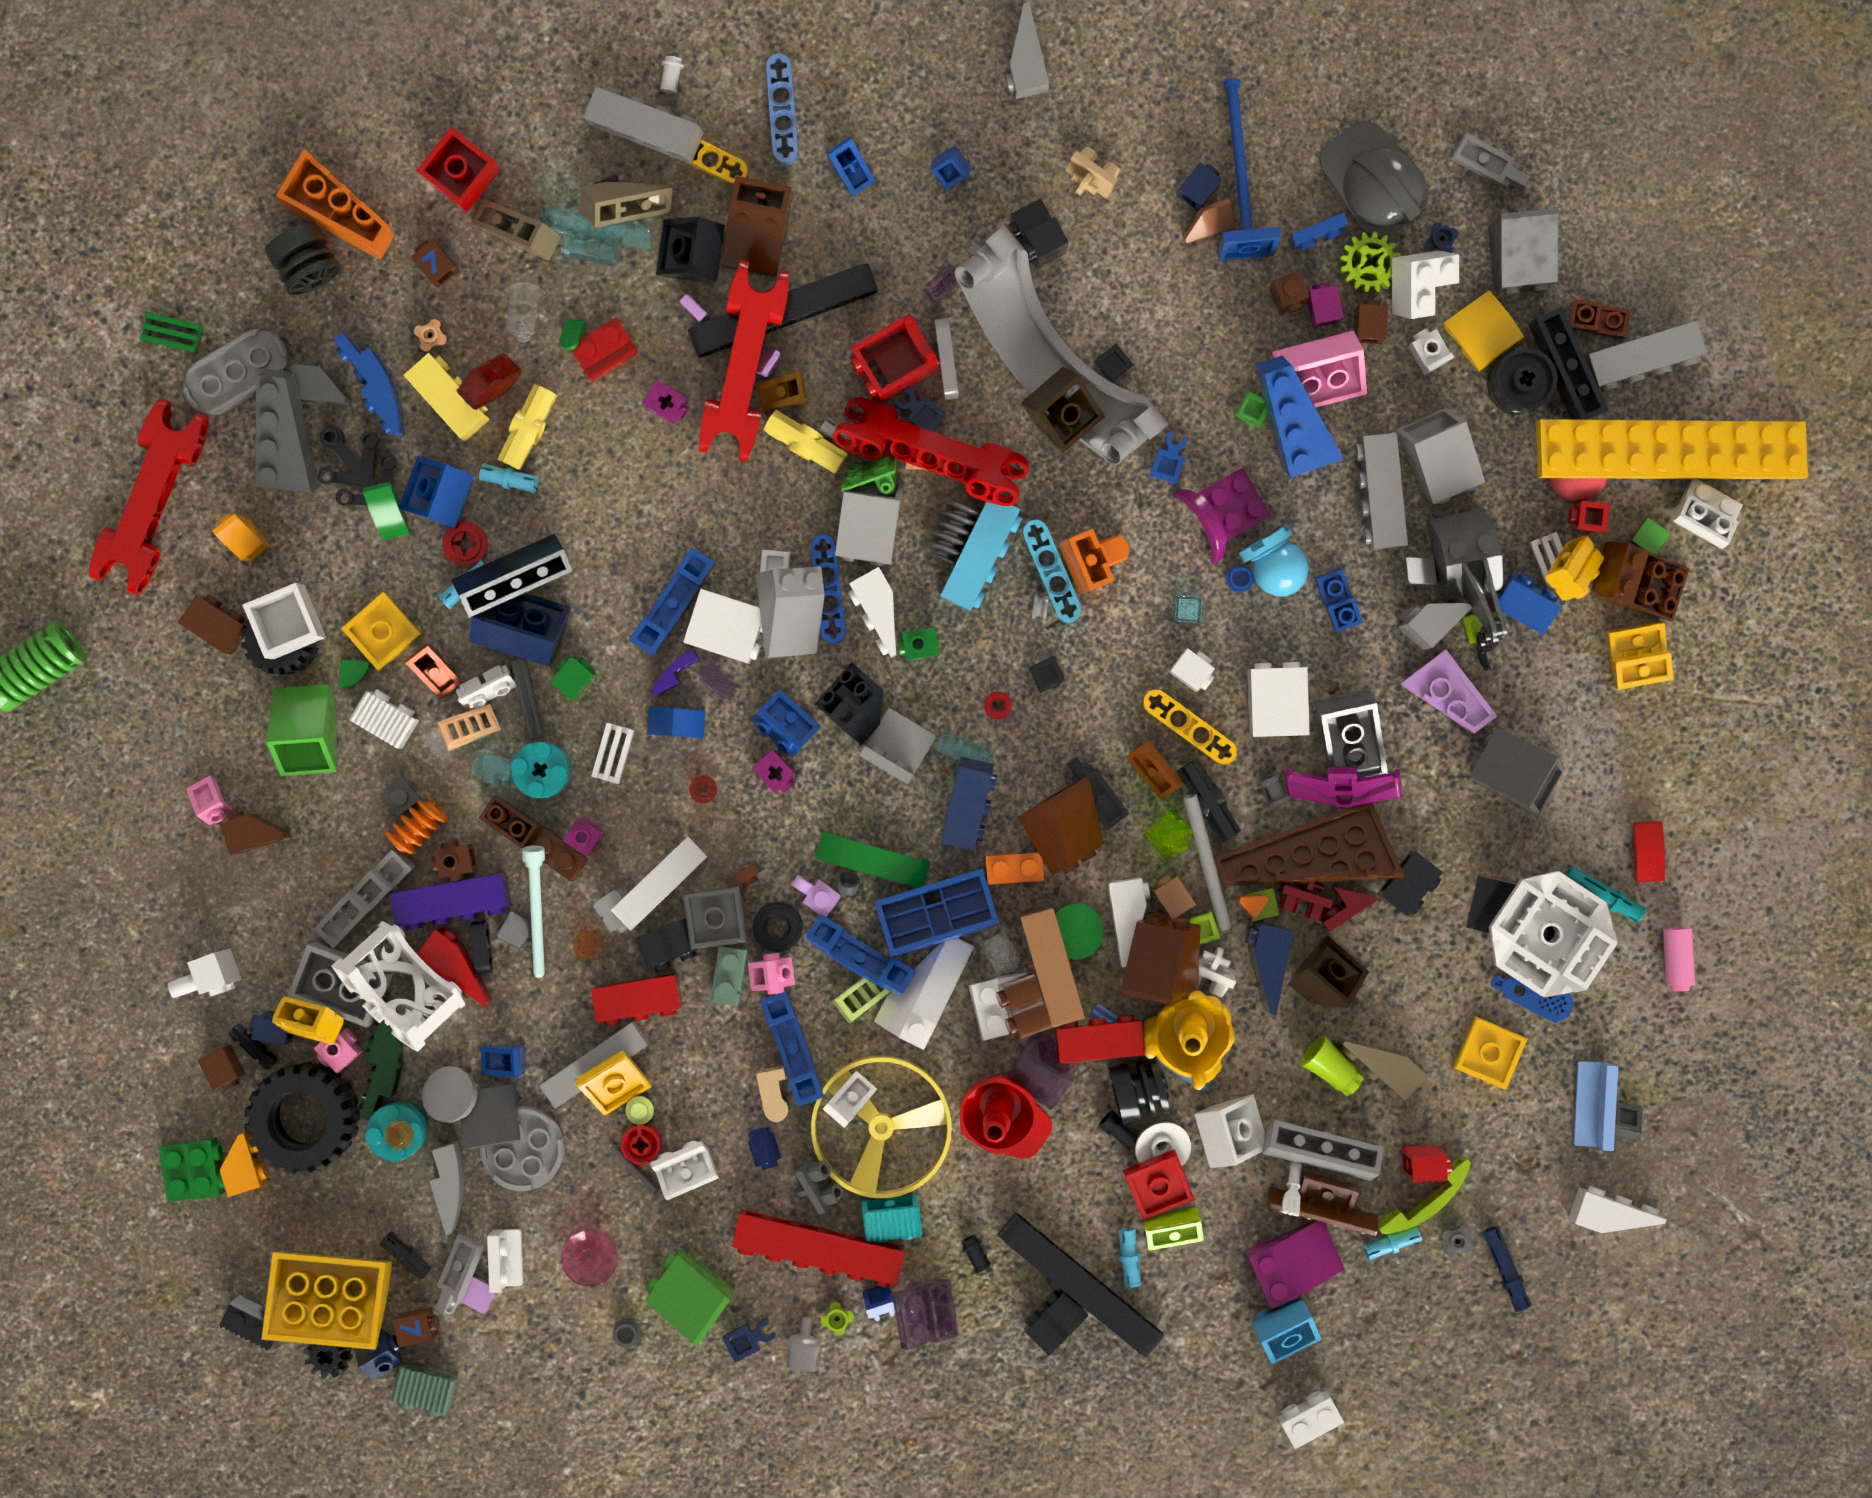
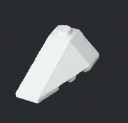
[874,938,974,1050]

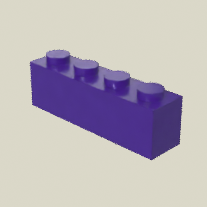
[390,872,512,931]

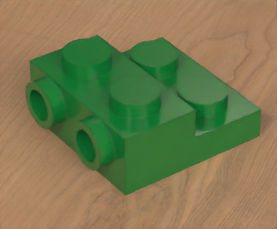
[158,1137,226,1203]

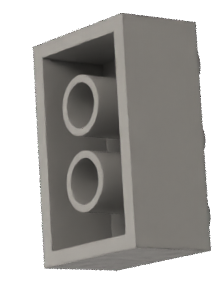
[287,942,394,1028]

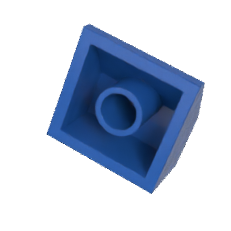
[400,456,474,528]

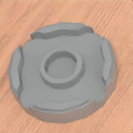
[422,1066,478,1123]

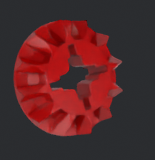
[442,521,488,567]

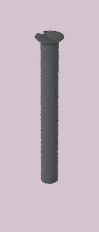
[610,1144,661,1196]

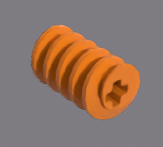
[384,794,448,854]

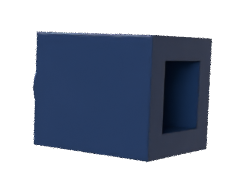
[1177,162,1222,212]

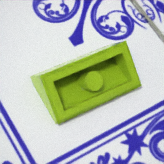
[1143,1207,1204,1251]

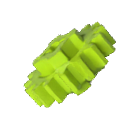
[1339,231,1401,295]

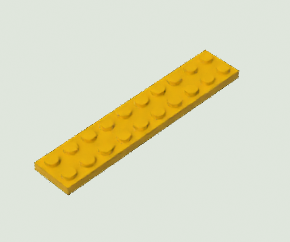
[1536,419,1808,479]

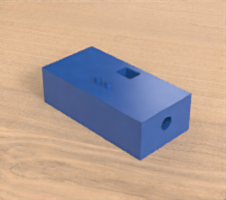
[874,868,1000,957]

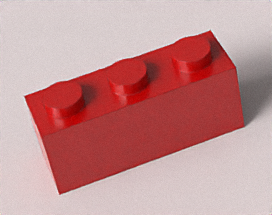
[591,973,683,1026]
[1055,1015,1145,1064]

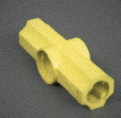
[498,384,557,471]
[763,410,848,475]

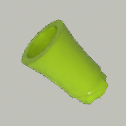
[1300,1035,1364,1096]

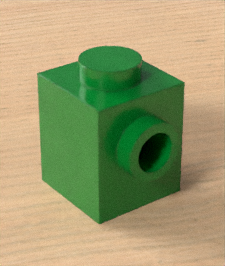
[898,627,940,662]
[550,656,597,701]

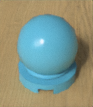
[1239,524,1309,597]

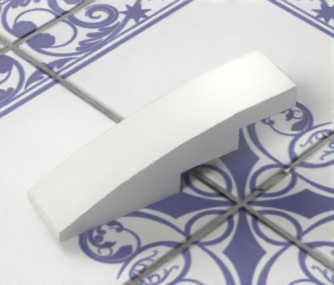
[611,837,707,931]

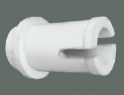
[659,56,684,94]

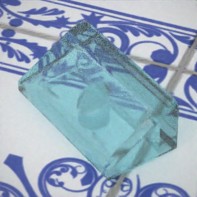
[935,731,994,763]

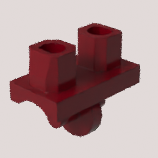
[1279,882,1333,921]

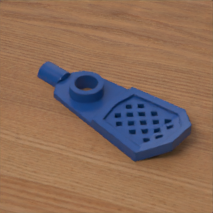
[1491,976,1574,1023]

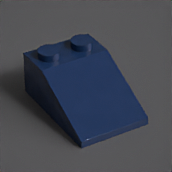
[1245,921,1294,1015]

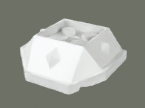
[1489,871,1618,997]

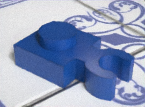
[1149,431,1187,485]

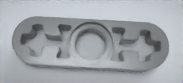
[934,318,959,400]

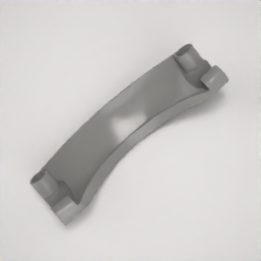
[955,225,1169,465]

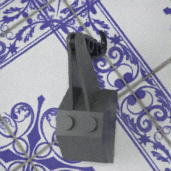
[1426,508,1507,671]

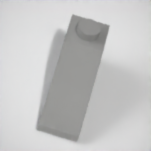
[1005,2,1049,99]

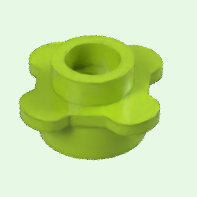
[821,1301,854,1335]

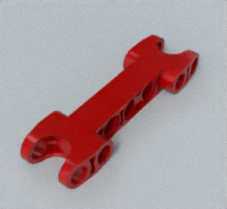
[699,260,789,462]
[833,397,1029,506]
[89,398,209,596]

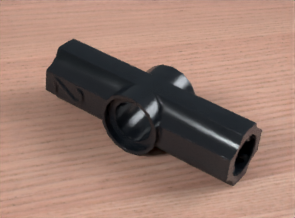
[1177,758,1241,843]

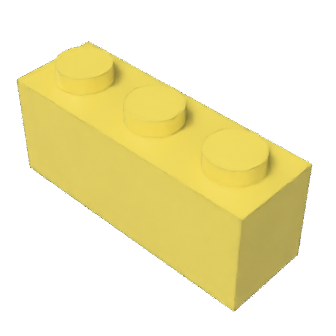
[403,353,490,442]

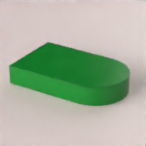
[559,319,586,350]

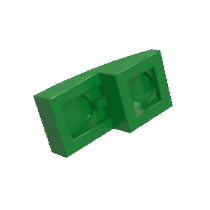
[362,481,410,540]

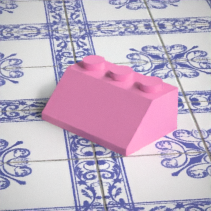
[1272,330,1367,408]

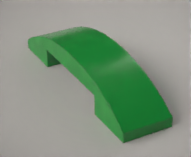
[815,831,930,888]

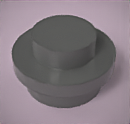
[612,1319,641,1348]

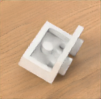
[650,1141,719,1200]

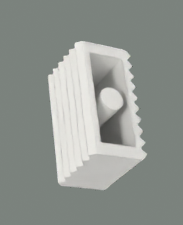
[349,689,419,749]

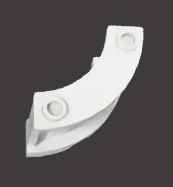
[331,921,465,1052]

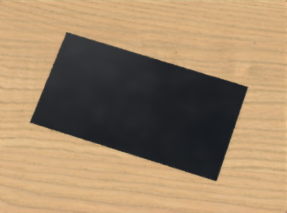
[1466,876,1555,941]

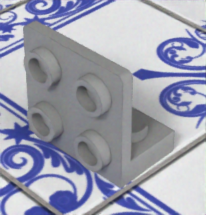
[859,708,936,785]

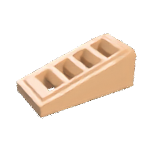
[437,704,501,751]

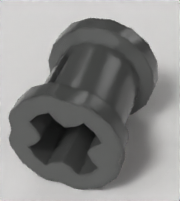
[1257,773,1290,809]

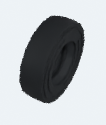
[752,902,803,952]

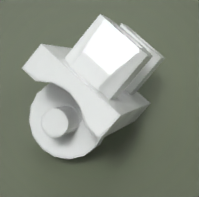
[1198,947,1237,997]

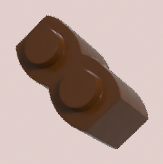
[996,973,1052,1039]

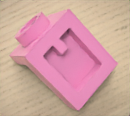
[186,775,233,825]

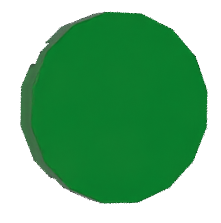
[1055,903,1104,959]

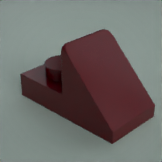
[1320,886,1377,932]

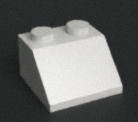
[1194,1094,1265,1168]

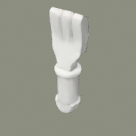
[1281,1161,1302,1217]

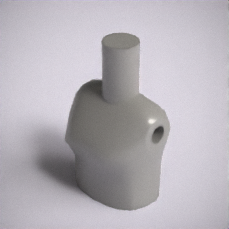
[786,1317,820,1372]

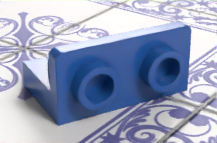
[752,689,821,757]

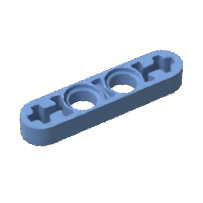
[766,53,798,166]

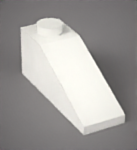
[1107,877,1150,967]

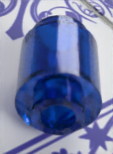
[747,1126,782,1170]

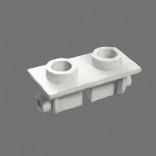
[456,664,516,711]

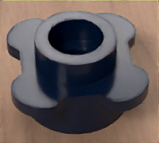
[1426,223,1458,253]

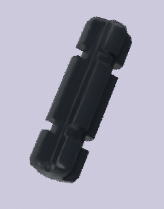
[228,1024,278,1070]

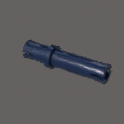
[1482,1226,1532,1312]

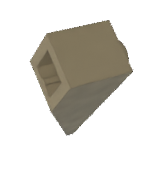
[1338,1038,1428,1101]

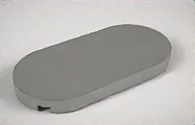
[183,329,289,415]

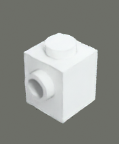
[1169,648,1215,692]

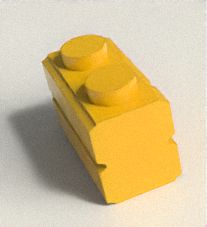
[1545,535,1604,601]
[272,996,344,1045]

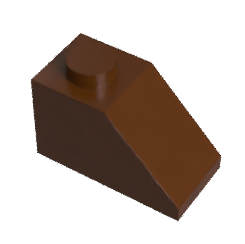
[220,811,291,856]

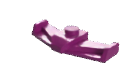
[1285,767,1402,807]

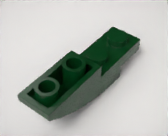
[358,1007,403,1121]

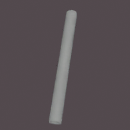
[1183,794,1232,931]

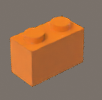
[985,851,1044,885]

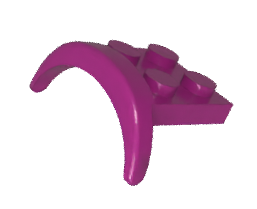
[1172,468,1271,565]

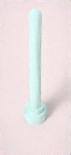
[522,846,545,978]

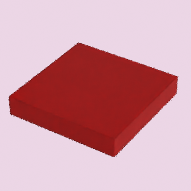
[1122,1149,1195,1221]

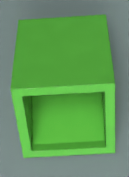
[266,684,337,776]
[645,1249,735,1346]

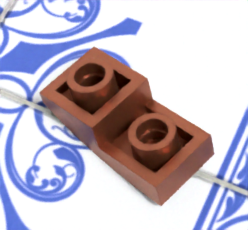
[1570,299,1631,339]

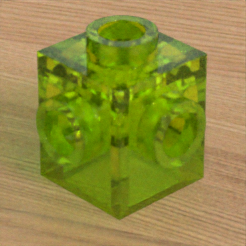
[1143,809,1193,860]

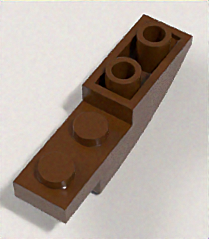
[479,795,589,882]

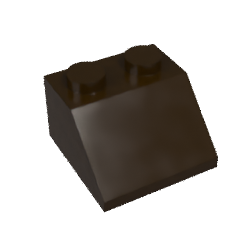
[1021,367,1105,453]

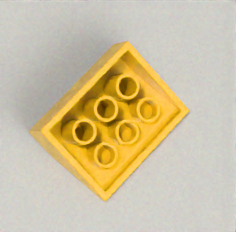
[261,1251,393,1350]

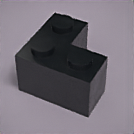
[1008,198,1069,269]

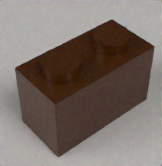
[178,594,247,655]

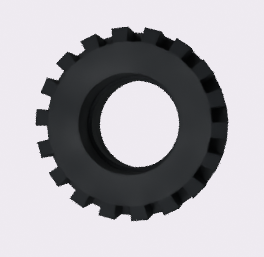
[241,619,320,675]

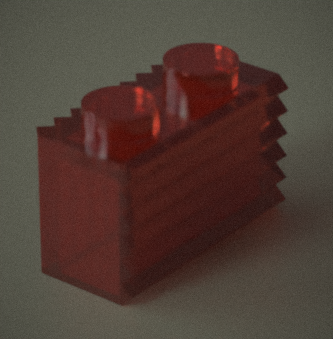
[456,353,522,410]

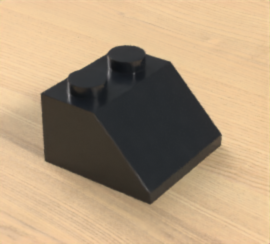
[656,216,725,282]

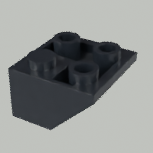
[815,662,883,746]

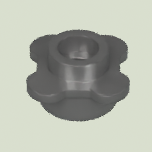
[1442,1225,1473,1257]

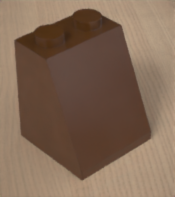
[1018,776,1104,875]
[1121,913,1201,1005]

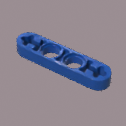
[811,534,846,644]

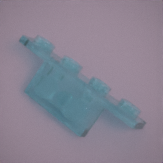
[540,207,652,267]

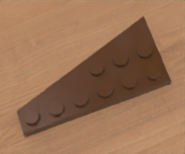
[1214,803,1404,886]

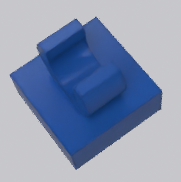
[862,1286,896,1321]

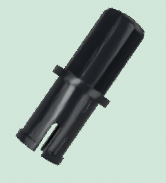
[379,1231,431,1280]

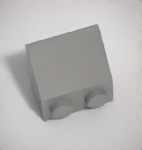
[1398,603,1472,651]

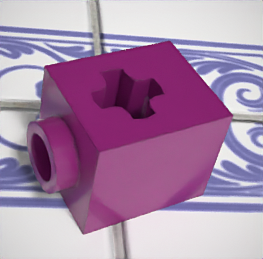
[1307,282,1344,328]
[642,380,689,425]
[752,749,797,793]
[563,817,606,857]

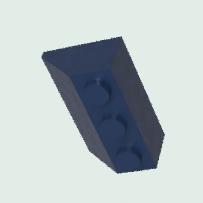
[469,593,571,667]

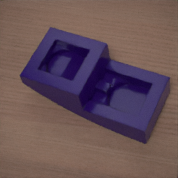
[651,649,700,697]

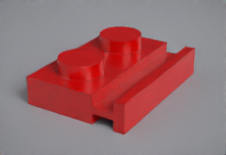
[572,317,639,382]

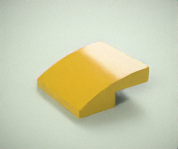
[1444,290,1524,372]
[1606,621,1674,690]

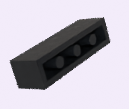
[1528,307,1608,420]
[451,533,573,618]

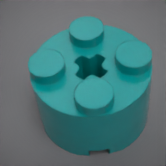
[511,742,573,798]
[365,1100,429,1162]

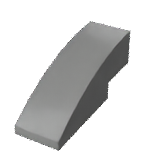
[429,1140,465,1235]

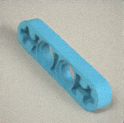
[1023,520,1081,623]

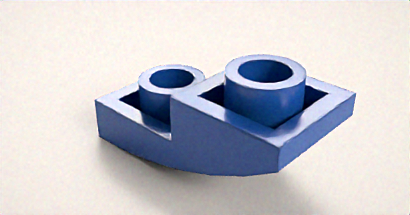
[1314,568,1363,633]

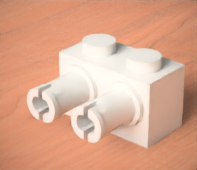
[168,948,242,998]

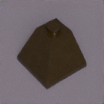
[1288,935,1369,1008]

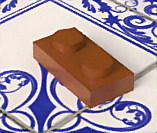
[1126,740,1184,800]

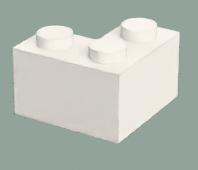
[1392,250,1459,319]

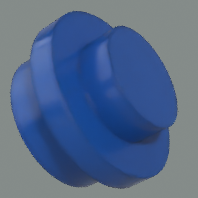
[1226,564,1254,593]

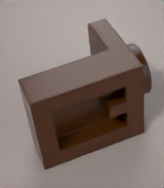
[725,862,761,903]

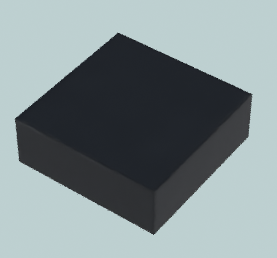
[1094,343,1134,383]
[1028,656,1066,693]

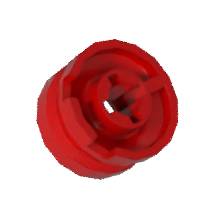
[621,1123,663,1165]

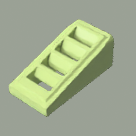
[832,978,891,1023]

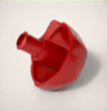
[959,1073,1052,1159]

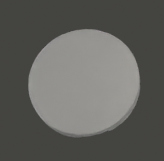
[480,1106,565,1191]

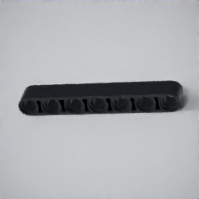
[687,263,879,358]
[997,1212,1165,1358]

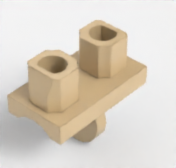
[1065,147,1120,199]

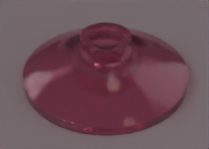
[561,1230,618,1286]

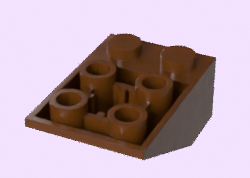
[722,176,793,277]
[1589,541,1689,622]

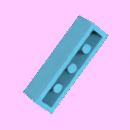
[940,502,1023,612]

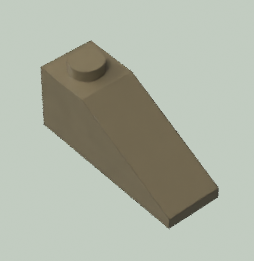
[580,182,672,228]
[471,198,561,261]

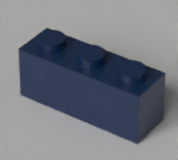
[941,757,997,851]

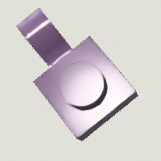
[791,874,842,917]

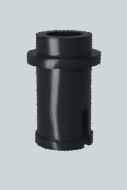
[961,1234,991,1273]

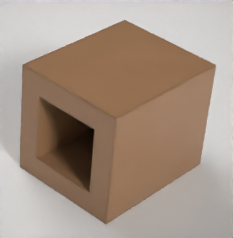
[1152,874,1196,920]

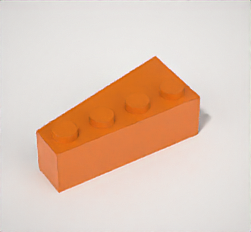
[276,149,395,260]

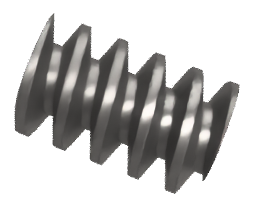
[926,502,980,566]

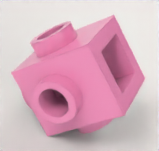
[748,953,795,994]
[314,1027,364,1073]

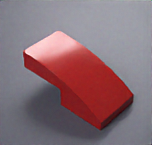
[1632,821,1665,883]

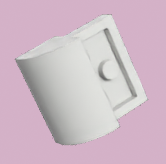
[1671,479,1743,549]
[969,972,1027,1041]

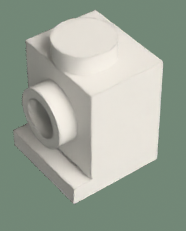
[1408,328,1454,376]

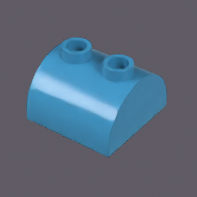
[1251,1298,1322,1364]

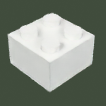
[243,583,326,659]

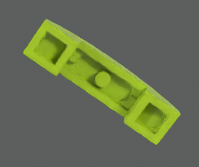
[1378,1154,1471,1234]

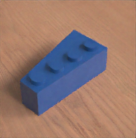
[1255,355,1343,478]

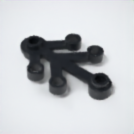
[317,426,400,507]

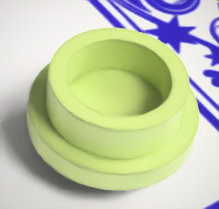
[625,1096,654,1125]

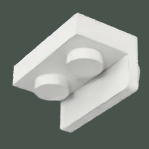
[487,1229,523,1293]
[1278,1390,1344,1449]

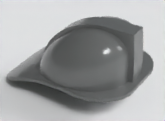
[1320,122,1428,237]

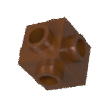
[431,840,478,882]

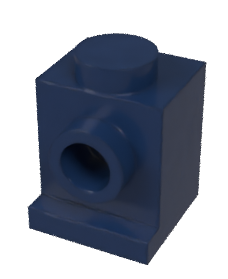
[249,1011,293,1045]

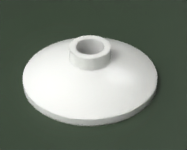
[1135,1122,1191,1166]

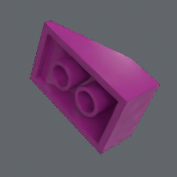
[1244,1220,1345,1309]

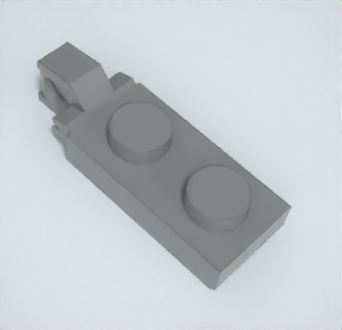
[1451,133,1530,190]
[435,1234,485,1315]

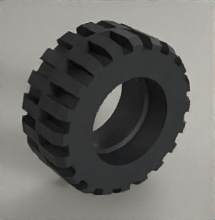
[244,1062,360,1174]

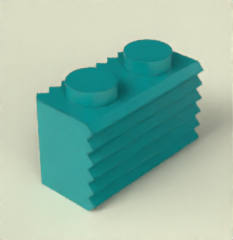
[862,1194,922,1243]

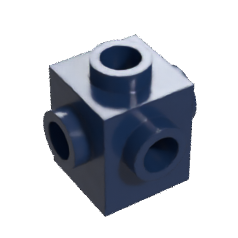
[354,1329,403,1380]

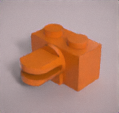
[1058,529,1129,595]

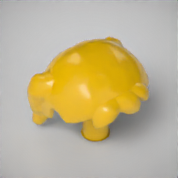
[1143,990,1235,1090]

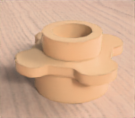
[414,319,447,352]

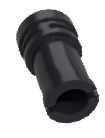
[1098,1110,1139,1151]

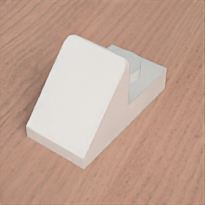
[823,1071,877,1128]

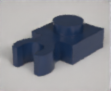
[895,388,947,432]
[722,1318,776,1363]

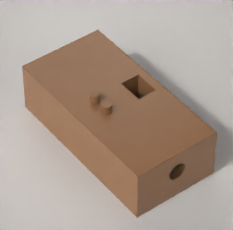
[1019,905,1085,1028]

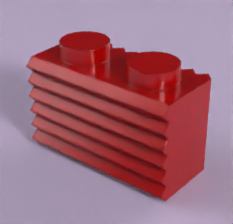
[1402,1145,1452,1184]

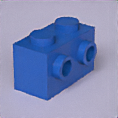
[1497,571,1562,635]

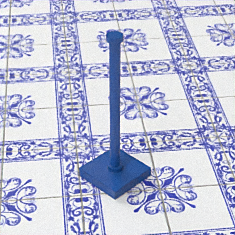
[1217,78,1281,261]

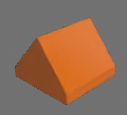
[1236,894,1268,919]

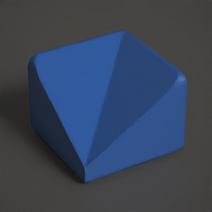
[930,145,971,190]

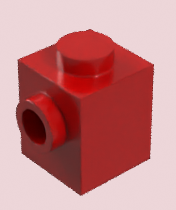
[1568,501,1610,533]

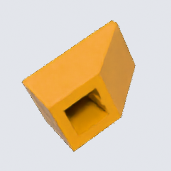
[212,514,271,562]
[220,1132,269,1197]

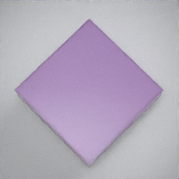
[680,294,709,324]
[462,1274,496,1314]

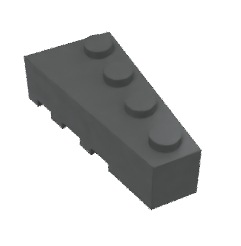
[255,369,320,493]

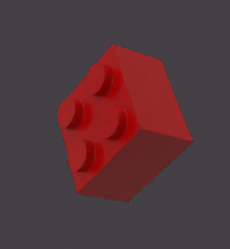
[416,127,501,213]

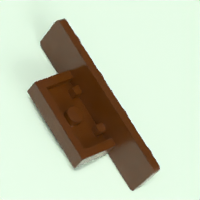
[1268,1172,1379,1236]

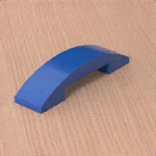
[629,547,715,656]
[805,914,917,996]
[760,991,824,1107]

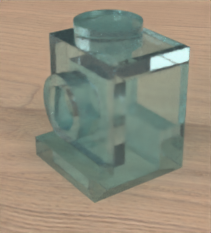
[471,752,514,787]

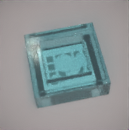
[1173,594,1204,624]

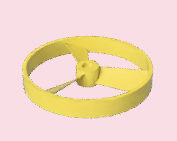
[811,1055,952,1198]

